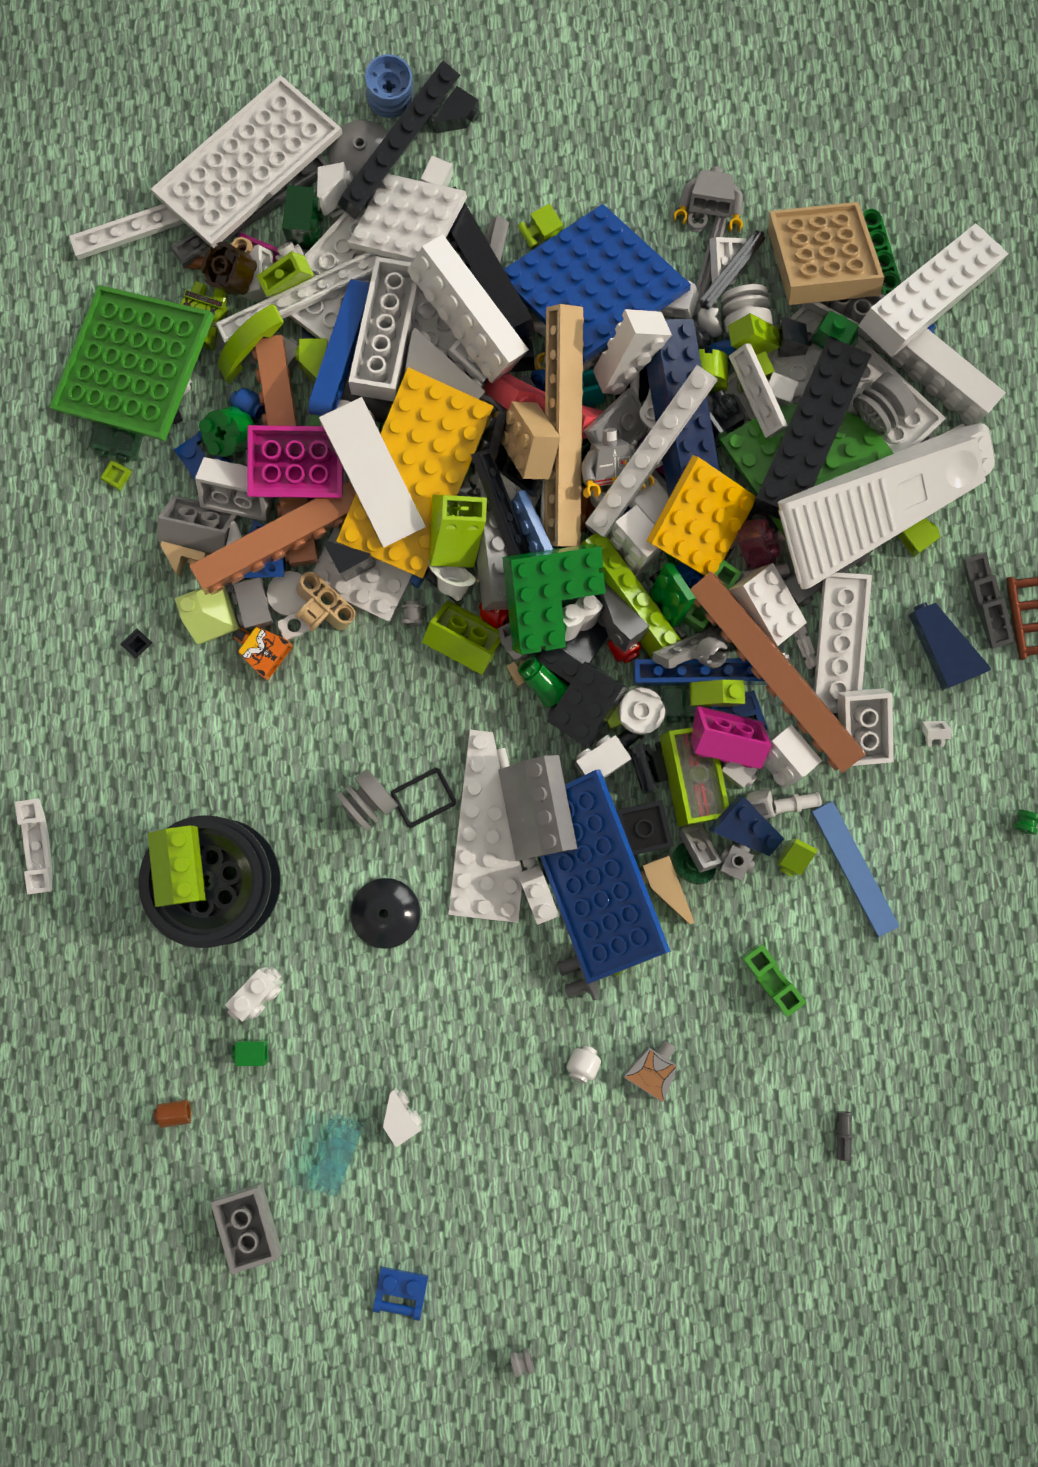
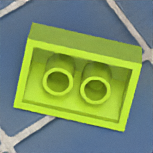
[422,600,501,675]
[147,825,206,907]

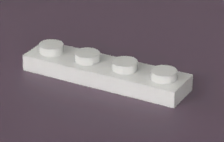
[729,344,788,438]

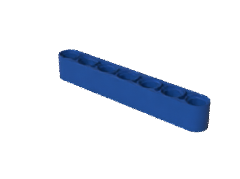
[308,279,370,416]

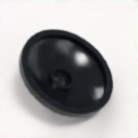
[350,878,420,949]

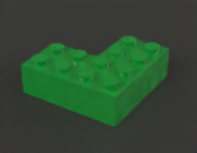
[502,544,606,655]

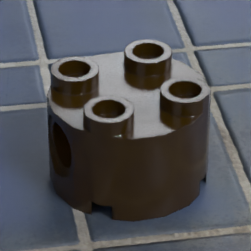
[201,242,257,296]

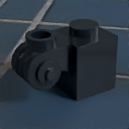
[712,390,751,432]

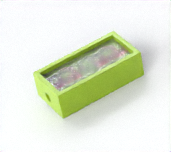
[659,727,729,827]

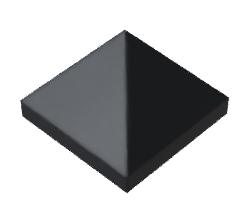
[120,628,152,658]

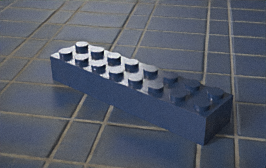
[646,319,719,498]

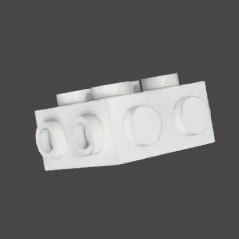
[225,967,283,1022]

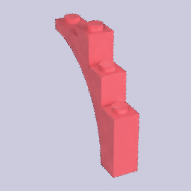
[484,373,604,439]

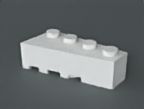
[593,309,672,395]

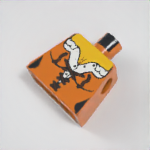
[234,626,293,680]

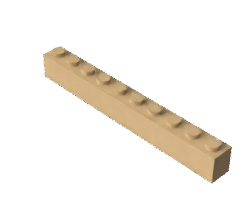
[544,304,584,547]

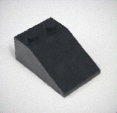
[536,622,609,685]

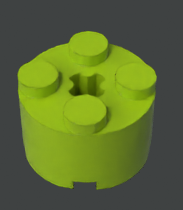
[699,349,728,396]

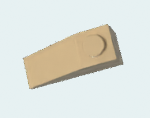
[640,856,695,924]

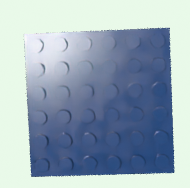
[504,204,691,363]

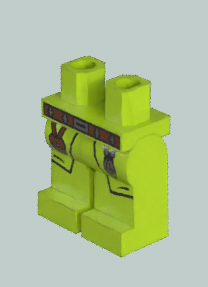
[181,281,229,351]

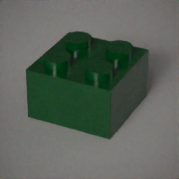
[282,185,324,250]

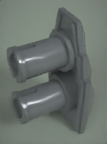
[557,949,600,1000]

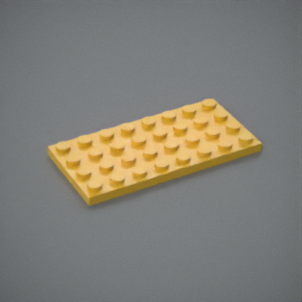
[336,367,494,578]

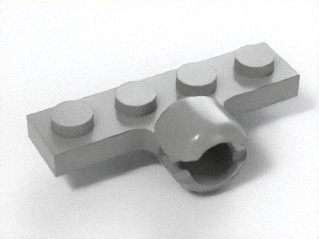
[653,625,728,668]

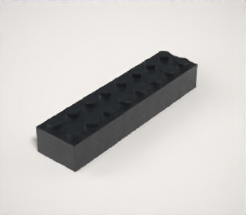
[752,337,872,520]

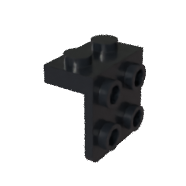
[479,411,508,466]

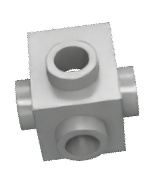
[718,843,755,881]

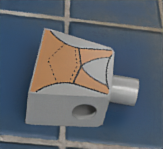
[623,1040,678,1102]

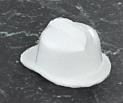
[428,559,476,601]

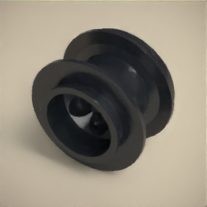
[138,815,281,948]

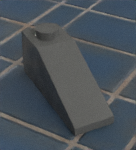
[594,582,649,652]

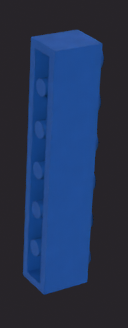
[633,658,768,686]

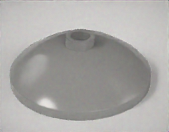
[329,120,388,179]

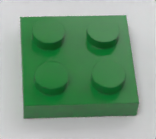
[649,562,696,628]

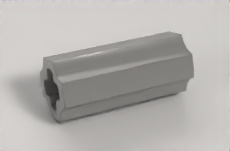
[486,216,509,263]

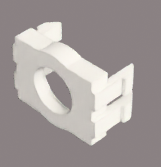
[277,613,310,640]

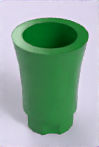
[518,657,569,708]

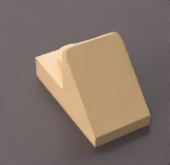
[160,541,208,577]

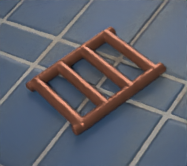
[1006,577,1038,660]

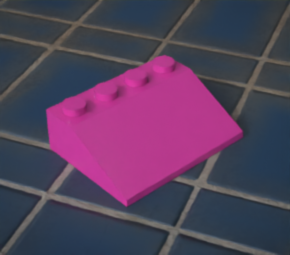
[247,425,344,498]

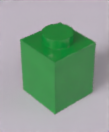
[231,1039,268,1066]

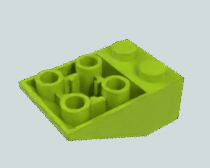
[429,495,487,568]

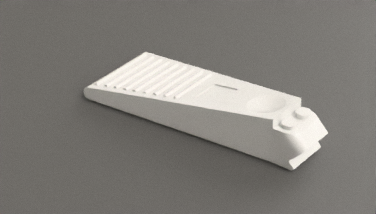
[778,423,995,589]

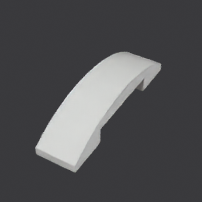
[15,798,52,895]

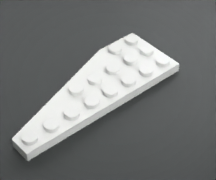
[448,730,522,923]

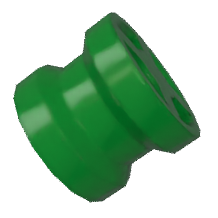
[1013,809,1038,835]

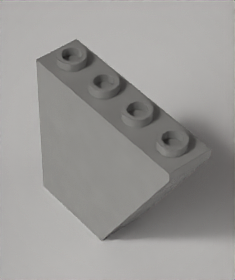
[402,328,485,399]

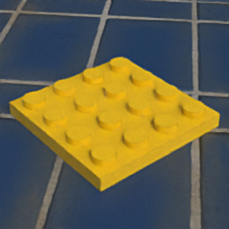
[646,455,756,576]

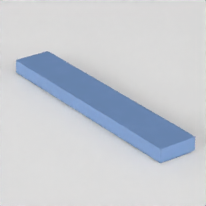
[811,801,900,937]

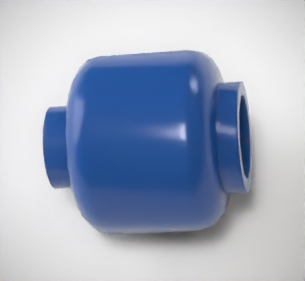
[229,387,265,421]

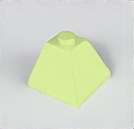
[175,586,240,645]

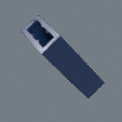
[909,602,991,691]

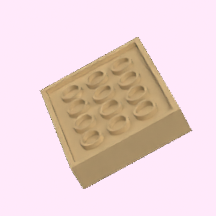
[768,202,884,305]

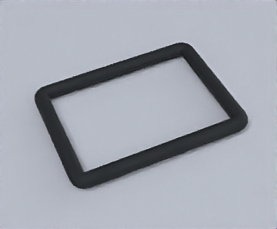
[391,768,456,828]

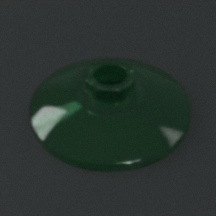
[672,843,716,885]

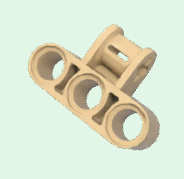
[295,572,355,632]

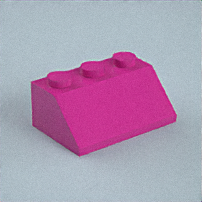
[691,706,772,769]

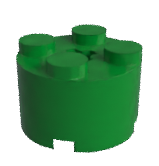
[199,406,254,457]

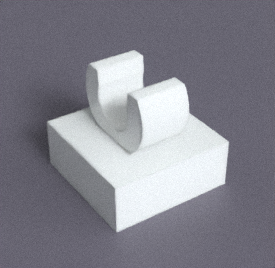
[922,721,952,747]

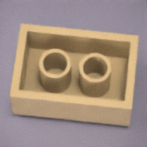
[501,401,561,479]

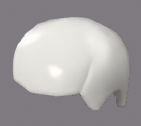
[698,300,723,338]

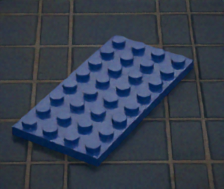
[540,769,671,984]

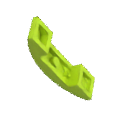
[218,304,284,383]

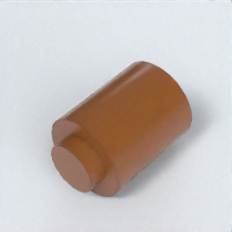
[153,1099,192,1128]

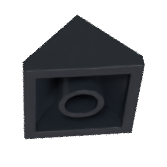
[324,540,376,582]

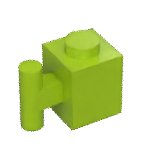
[517,203,563,250]

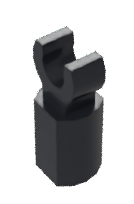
[645,741,668,783]

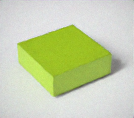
[100,459,132,491]

